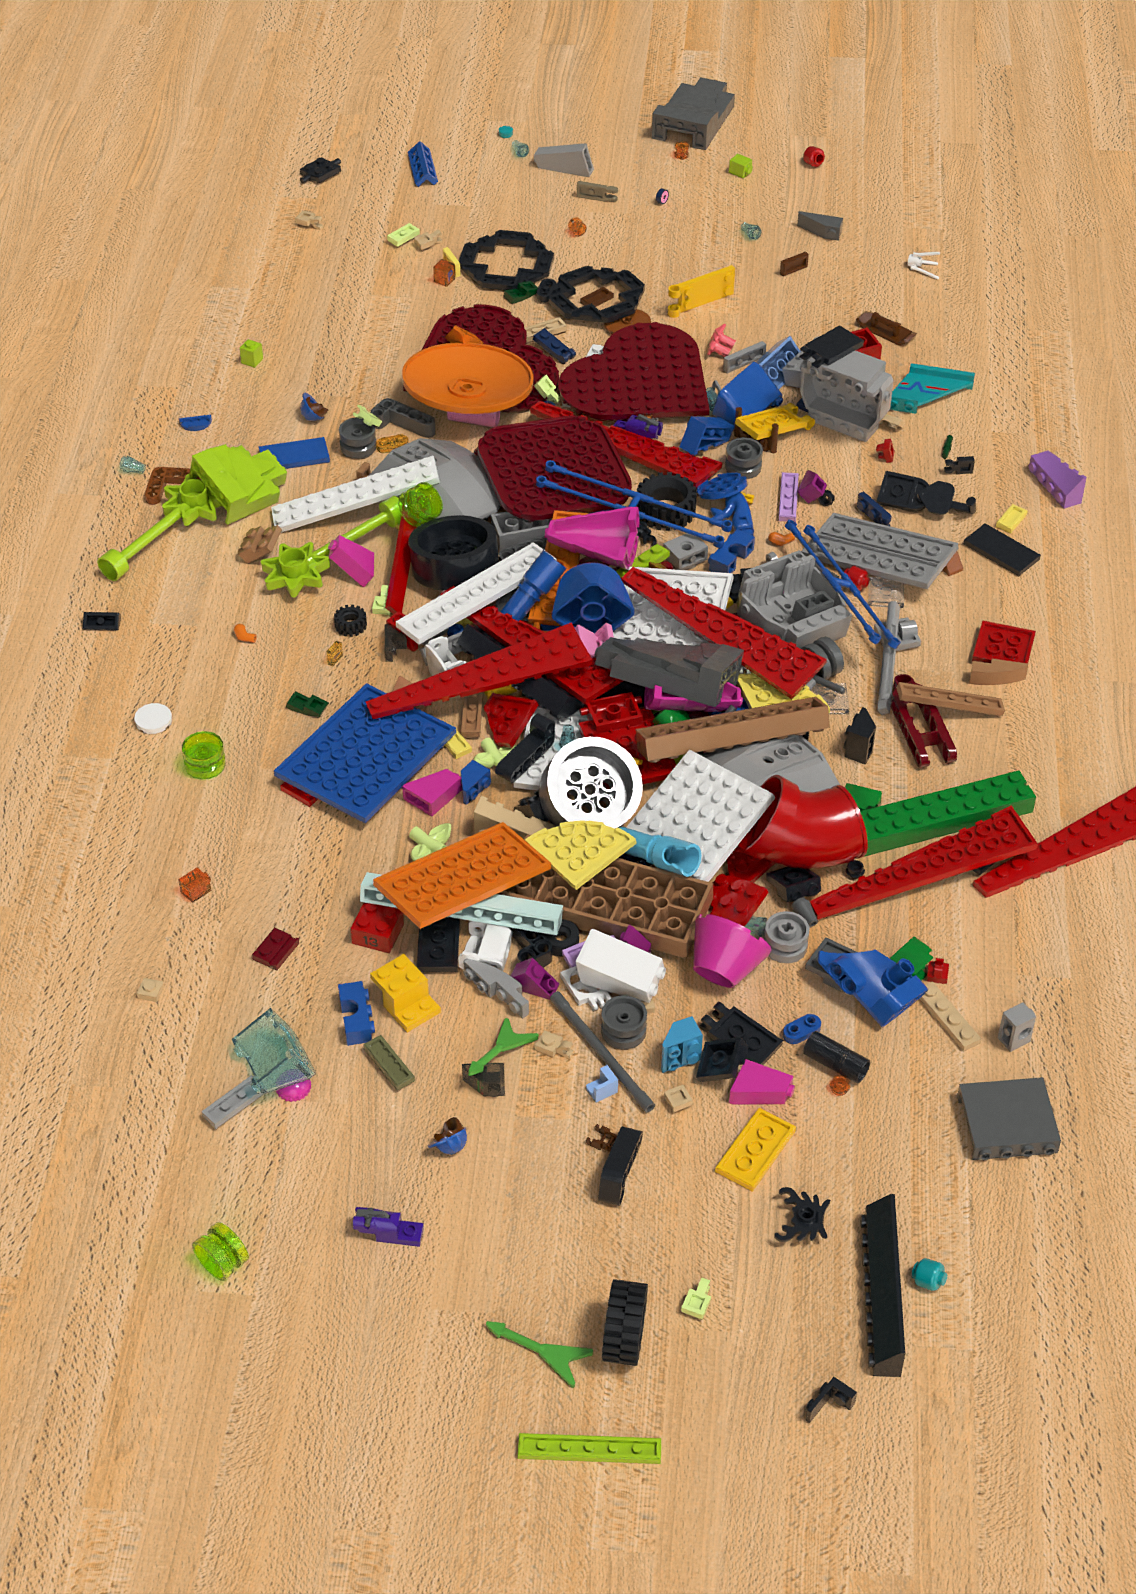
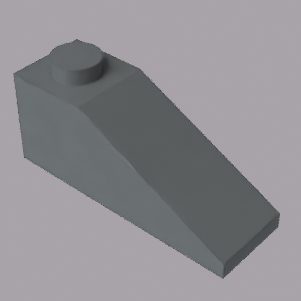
[797,211,843,241]

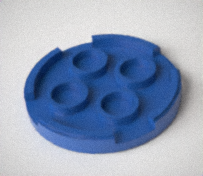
[696,473,748,500]

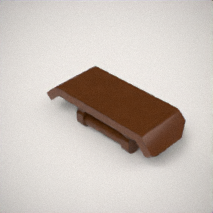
[856,311,917,346]

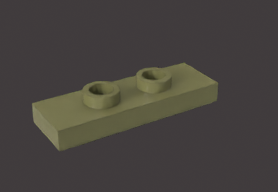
[363,1035,415,1091]

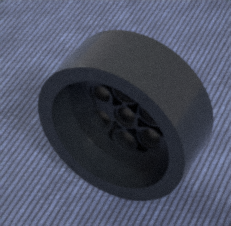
[408,515,499,591]

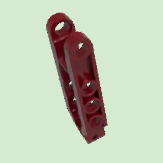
[890,674,957,768]

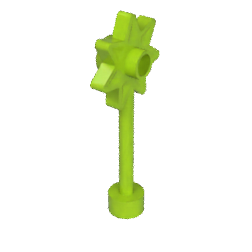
[97,474,222,581]
[261,496,403,597]

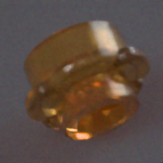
[829,1076,850,1096]

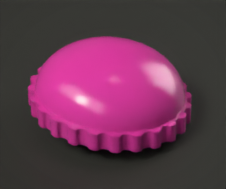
[275,1069,311,1102]

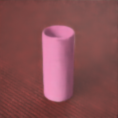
[447,411,500,428]

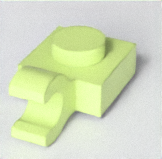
[534,375,561,404]
[353,405,382,427]
[372,585,391,615]
[681,1278,711,1320]

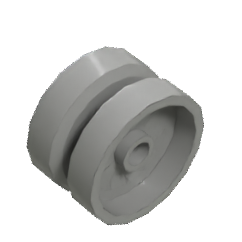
[764,911,810,964]

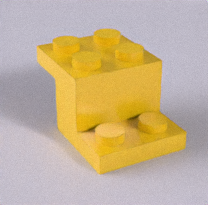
[370,954,441,1033]

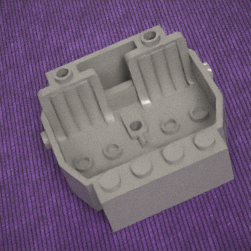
[800,351,894,442]
[736,550,852,649]

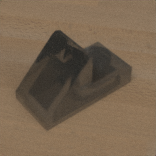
[385,624,407,662]

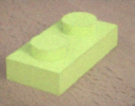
[387,223,420,247]

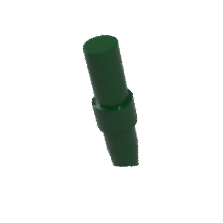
[942,435,953,459]

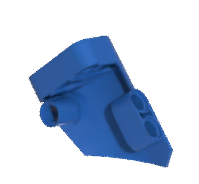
[818,949,929,1027]

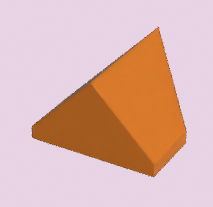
[445,325,483,344]

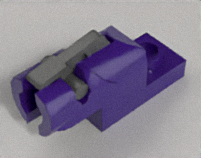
[613,414,663,439]
[353,1207,424,1247]

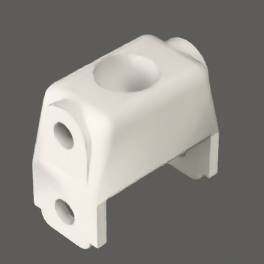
[425,636,466,676]
[458,921,513,971]

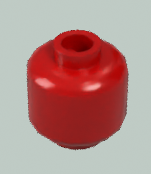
[803,146,825,167]
[844,566,870,591]

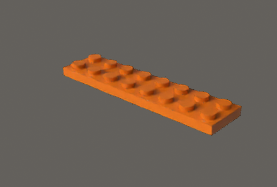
[528,510,589,626]

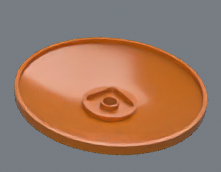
[402,342,533,414]

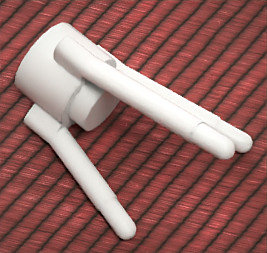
[908,252,940,280]

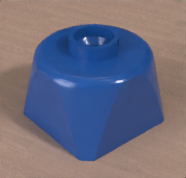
[552,563,635,633]

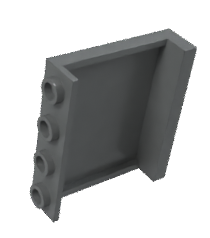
[957,1077,1061,1160]

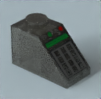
[462,1063,505,1097]

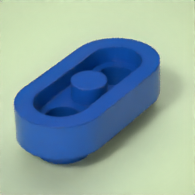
[783,1014,821,1044]

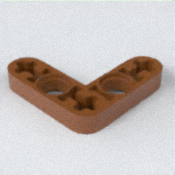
[145,467,201,505]

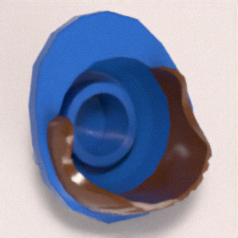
[300,392,328,421]
[428,1117,467,1155]

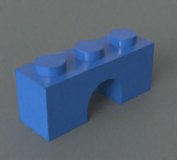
[708,529,755,573]
[338,981,375,1046]

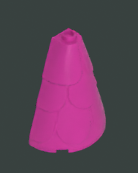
[545,507,639,569]
[644,682,743,712]

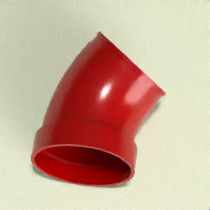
[737,775,868,869]

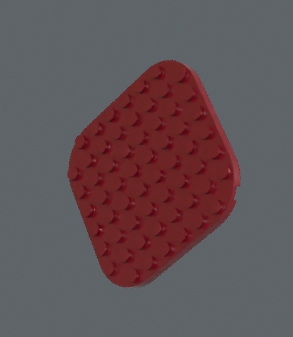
[478,416,632,522]

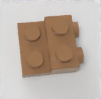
[238,525,282,564]

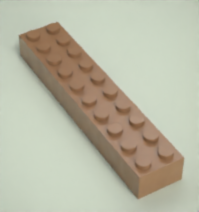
[635,697,830,762]

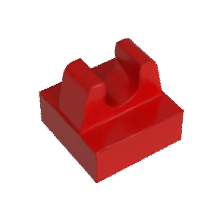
[876,439,895,463]
[926,958,949,984]

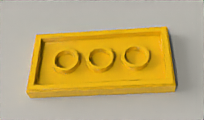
[715,1108,796,1192]

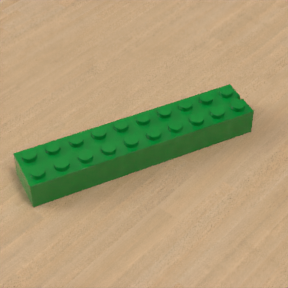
[856,770,1036,859]

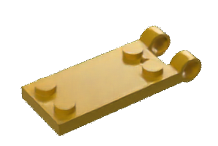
[667,265,735,318]
[735,403,815,440]

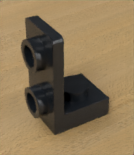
[805,1377,857,1423]

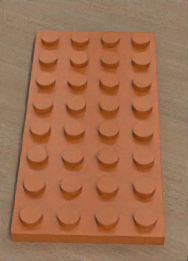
[373,822,551,929]

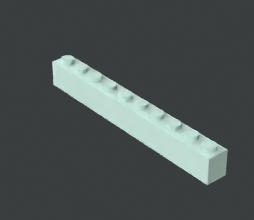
[360,872,563,935]

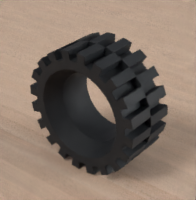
[636,472,697,531]
[602,1279,648,1366]

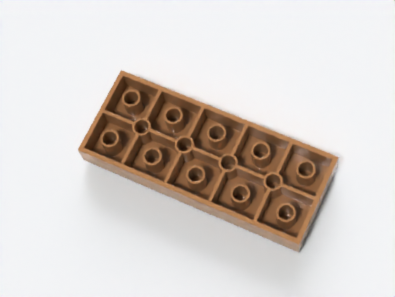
[497,834,713,958]

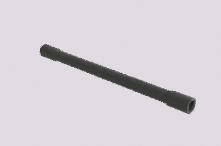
[550,991,655,1113]

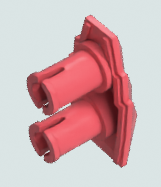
[707,324,736,357]

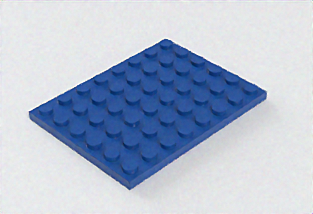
[274,683,456,823]

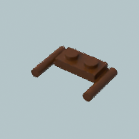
[734,407,779,454]

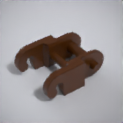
[586,1124,617,1151]

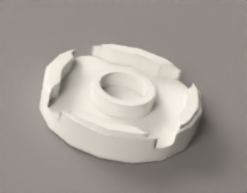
[134,703,172,734]

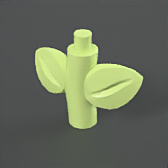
[474,738,515,768]
[409,823,451,861]

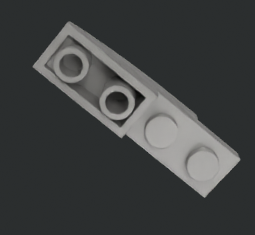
[463,959,529,1018]

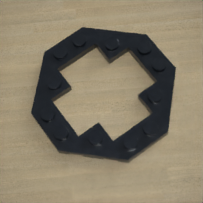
[459,230,554,291]
[549,266,645,323]

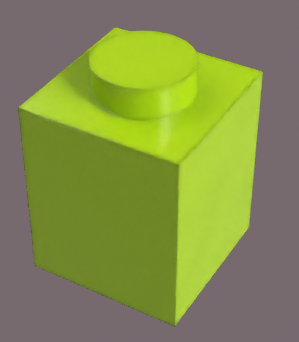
[729,154,753,178]
[240,339,263,368]

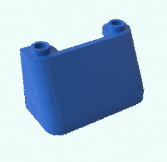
[712,362,783,429]

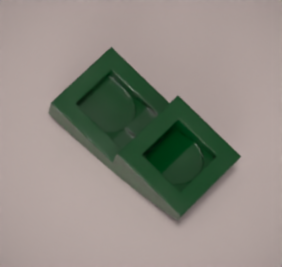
[504,281,538,304]
[286,691,329,717]

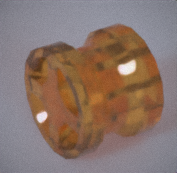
[674,142,689,160]
[568,217,587,237]

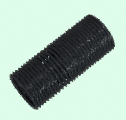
[803,1031,871,1084]

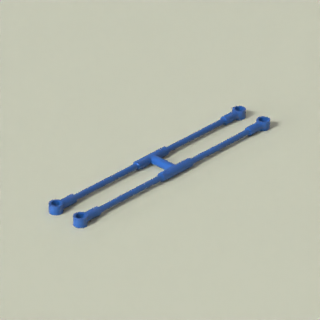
[536,460,733,548]
[785,519,901,649]

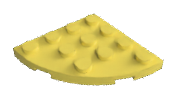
[737,673,830,713]
[525,820,637,890]

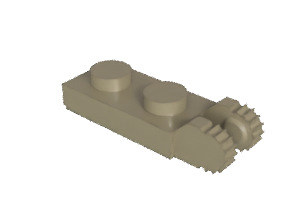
[577,181,618,202]

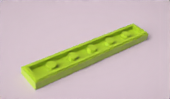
[518,1433,661,1464]

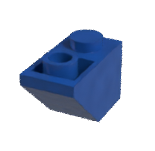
[461,760,491,805]

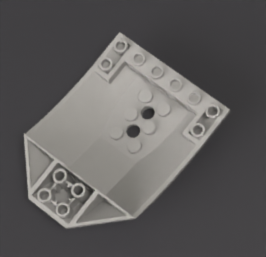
[369,438,501,524]
[701,734,840,792]

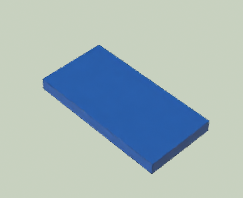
[258,437,330,469]

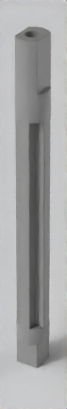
[877,601,900,715]

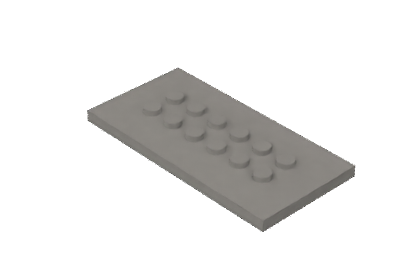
[801,513,959,589]

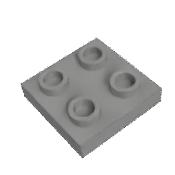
[874,617,921,651]

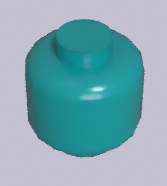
[912,1258,948,1291]

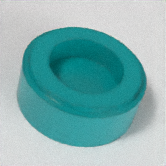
[499,126,513,138]

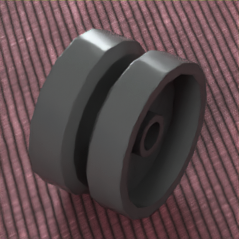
[339,417,377,459]
[725,437,763,479]
[801,636,844,680]
[601,995,647,1049]

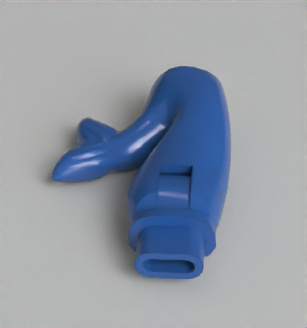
[710,492,754,536]

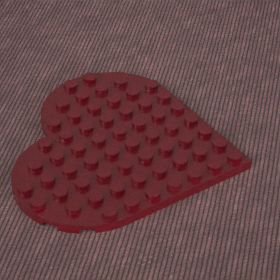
[403,304,559,413]
[558,322,710,420]

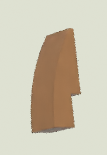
[969,659,1028,685]

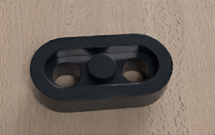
[536,279,556,302]

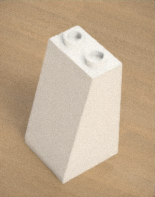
[575,929,666,1003]

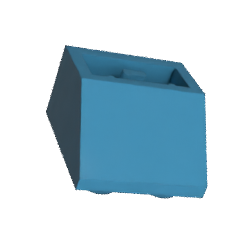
[661,1016,703,1073]

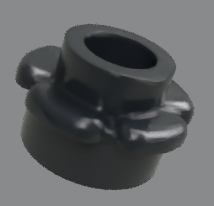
[818,490,835,506]
[845,860,865,878]

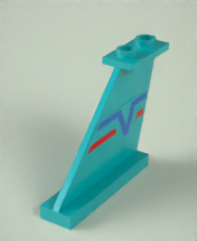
[890,363,975,414]

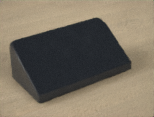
[82,612,121,630]

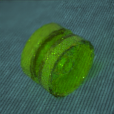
[398,482,443,527]
[182,731,226,779]
[192,1222,249,1281]

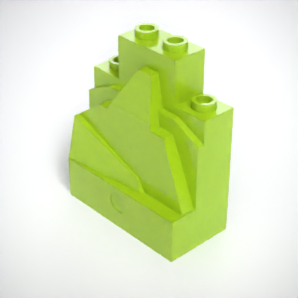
[189,444,287,525]

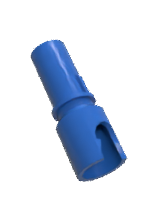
[500,550,567,621]

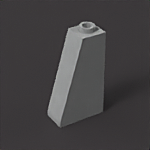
[534,143,594,177]

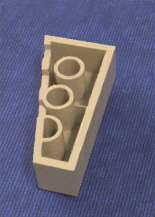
[474,795,556,839]

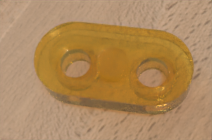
[376,434,409,453]

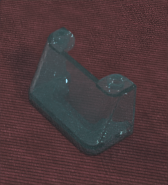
[232,1008,317,1095]

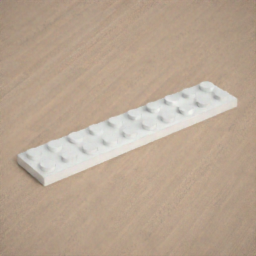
[271,456,440,533]
[396,542,557,645]

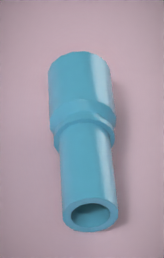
[620,827,702,877]

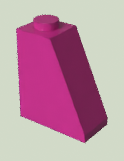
[328,535,374,587]
[402,769,462,816]
[729,1059,795,1105]

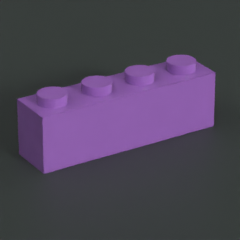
[1028,451,1087,509]

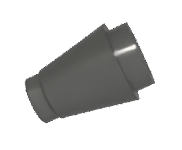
[792,897,818,928]

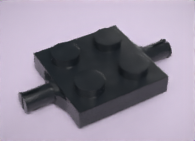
[300,157,341,184]

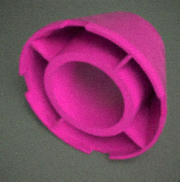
[693,914,772,988]

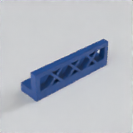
[408,141,438,187]

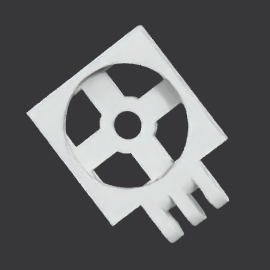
[560,966,612,1011]

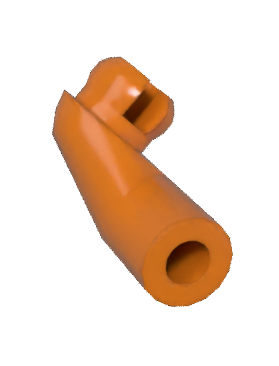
[768,532,795,546]
[234,624,257,643]

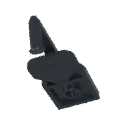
[877,471,976,515]

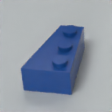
[679,416,735,455]

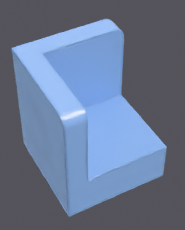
[586,1065,618,1103]

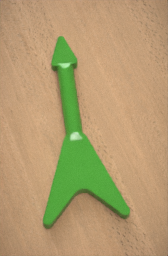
[468,1018,539,1076]
[486,1321,593,1388]

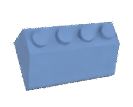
[756,336,801,389]

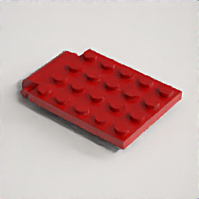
[578,692,676,790]

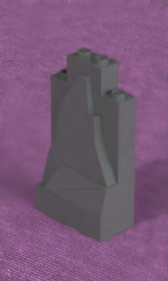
[652,77,735,150]
[594,637,744,707]

